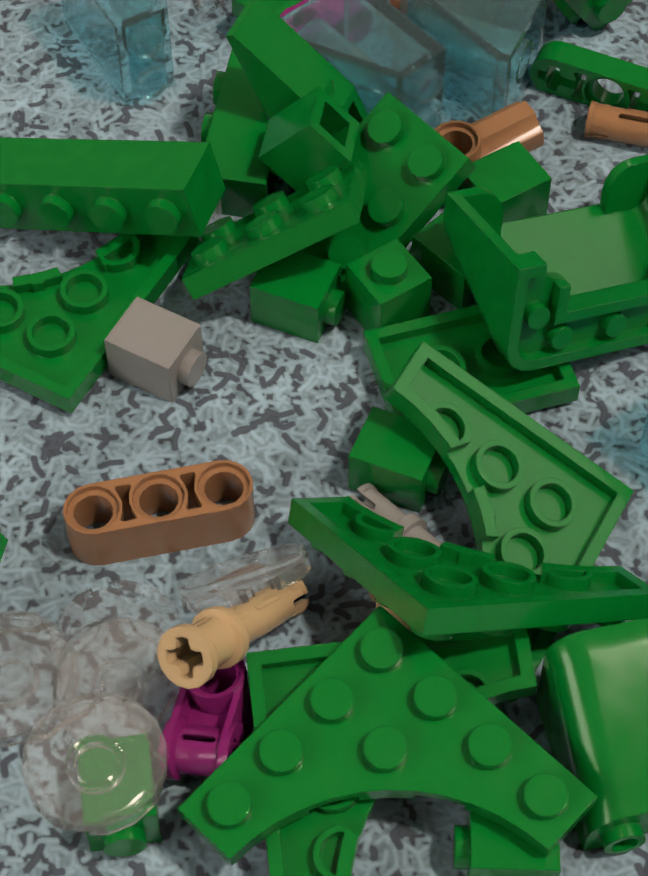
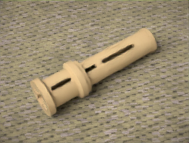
[157,574,309,689]

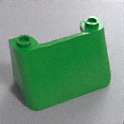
[443,154,648,371]
[536,617,648,854]

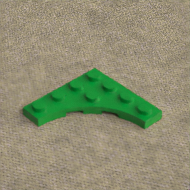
[0,233,199,414]
[384,341,634,703]
[288,496,648,641]
[177,605,598,866]
[246,628,537,876]

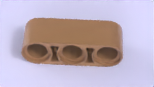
[63,460,255,565]

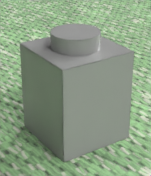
[104,297,207,403]

